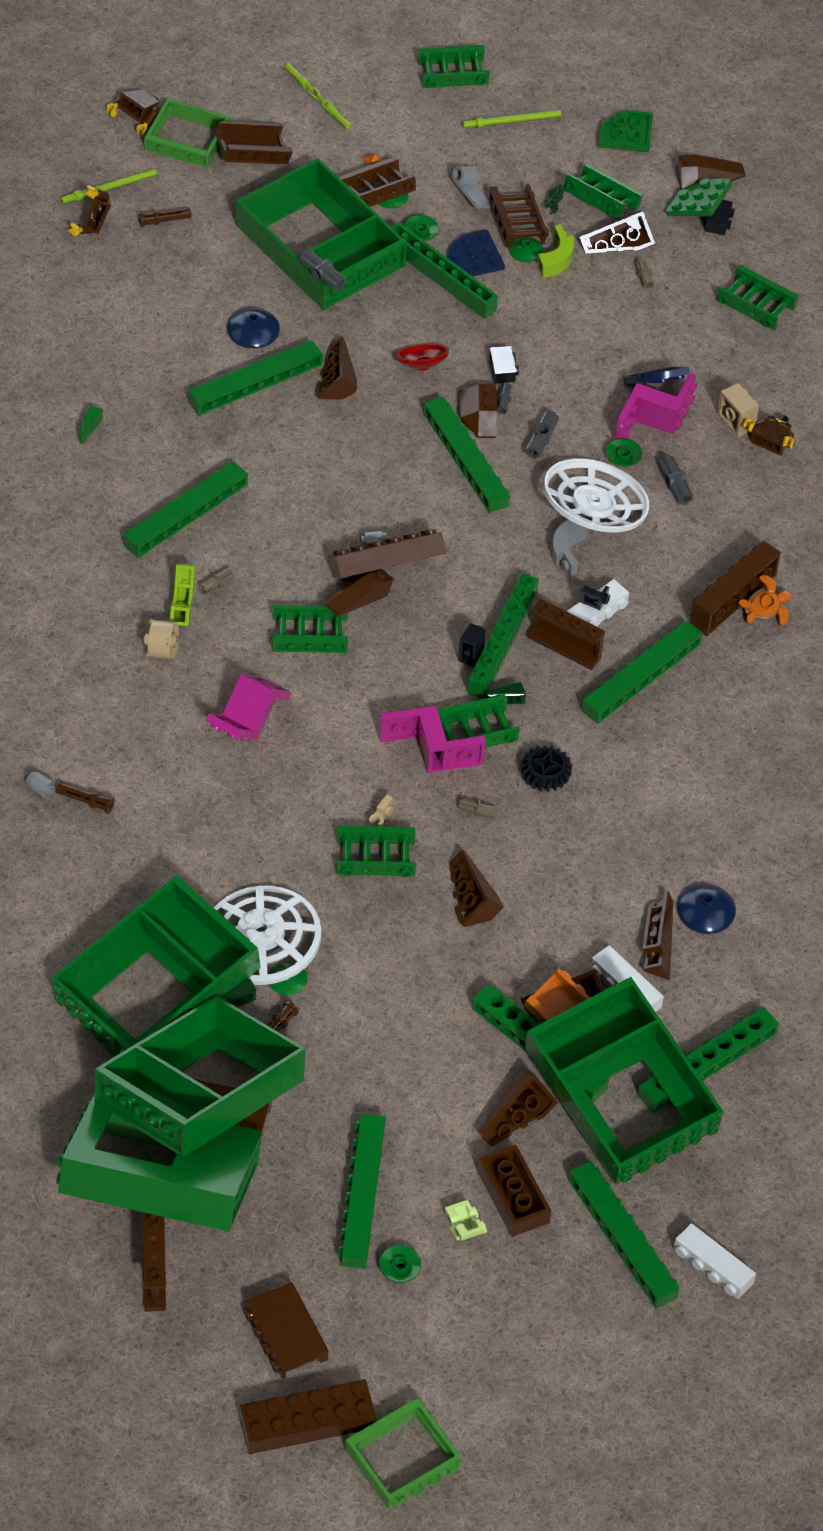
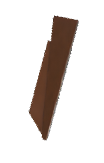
[642,891,674,980]

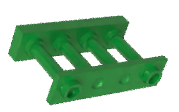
[418,45,490,88]
[563,164,644,220]
[716,264,799,331]
[273,605,348,653]
[438,694,520,748]
[337,826,416,877]

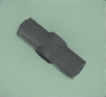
[300,249,346,291]
[525,410,559,459]
[659,454,693,505]

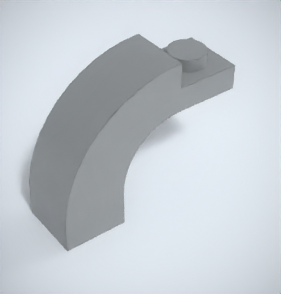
[552,520,588,577]

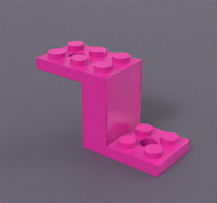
[615,373,697,440]
[206,674,292,741]
[379,706,486,773]

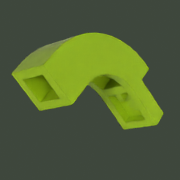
[537,224,574,278]
[170,564,195,626]

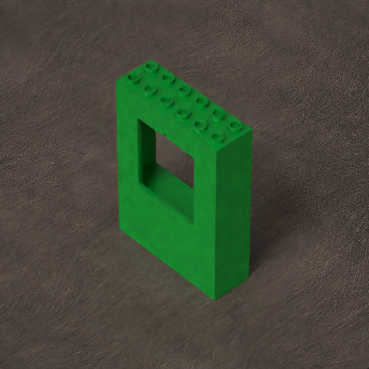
[235,158,407,310]
[51,875,261,1057]
[525,977,724,1185]
[95,995,305,1158]
[56,1094,263,1232]

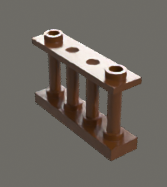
[339,156,416,207]
[488,184,549,247]
[143,1213,166,1312]

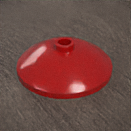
[396,344,449,371]

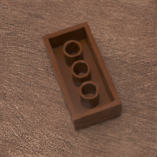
[477,1144,551,1237]

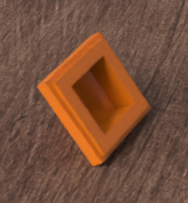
[364,154,383,166]

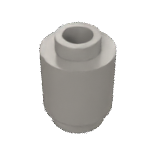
[360,531,388,547]
[26,772,55,798]

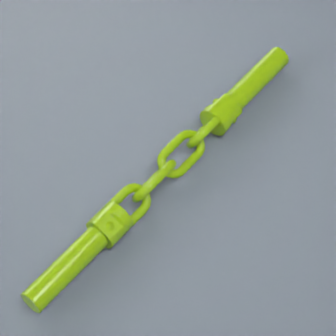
[284,63,351,129]

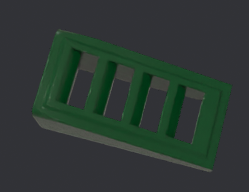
[485,682,526,704]
[221,978,256,1007]

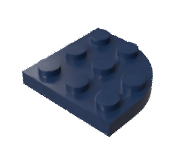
[448,229,505,277]
[623,367,690,387]

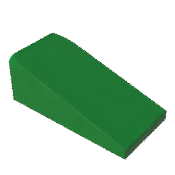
[79,406,103,444]

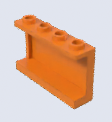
[523,968,590,1023]

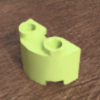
[445,1200,487,1241]

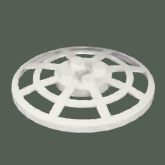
[543,459,649,532]
[214,886,322,985]

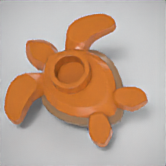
[738,575,792,626]

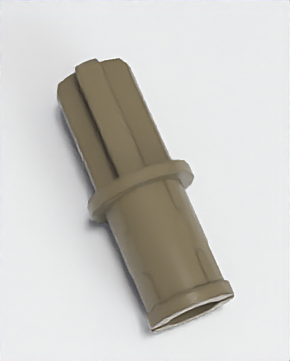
[636,258,655,289]
[199,568,234,595]
[459,798,498,819]

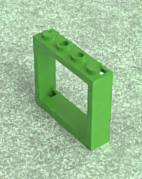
[144,99,230,168]
[345,1398,461,1509]

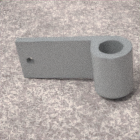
[452,166,491,210]

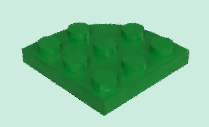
[599,111,653,153]
[666,178,733,216]

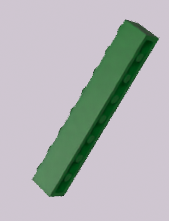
[392,222,498,319]
[188,340,323,416]
[423,396,510,513]
[123,461,248,558]
[582,620,703,724]
[338,1113,386,1269]
[568,1161,679,1309]

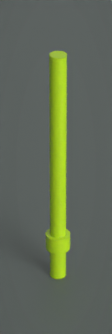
[463,110,562,128]
[60,169,157,204]

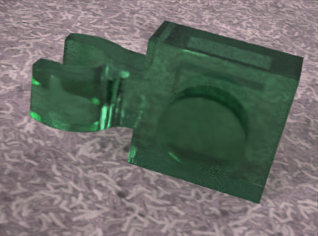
[544,184,565,215]

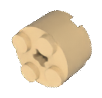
[144,619,179,659]

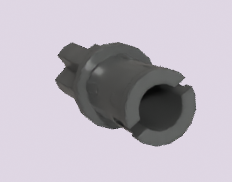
[497,382,512,415]

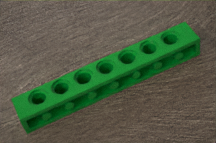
[467,573,539,699]
[472,984,609,1102]
[638,1007,779,1113]

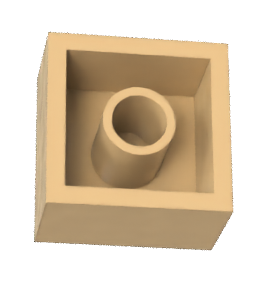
[717,383,759,437]

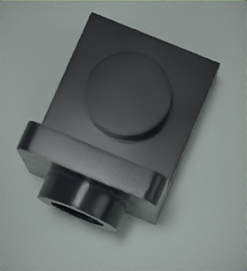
[580,585,611,610]

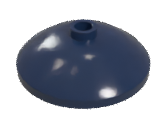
[227,308,280,348]
[677,884,736,934]

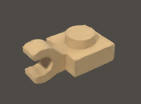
[369,795,394,827]

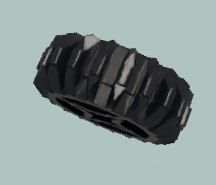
[520,744,572,792]

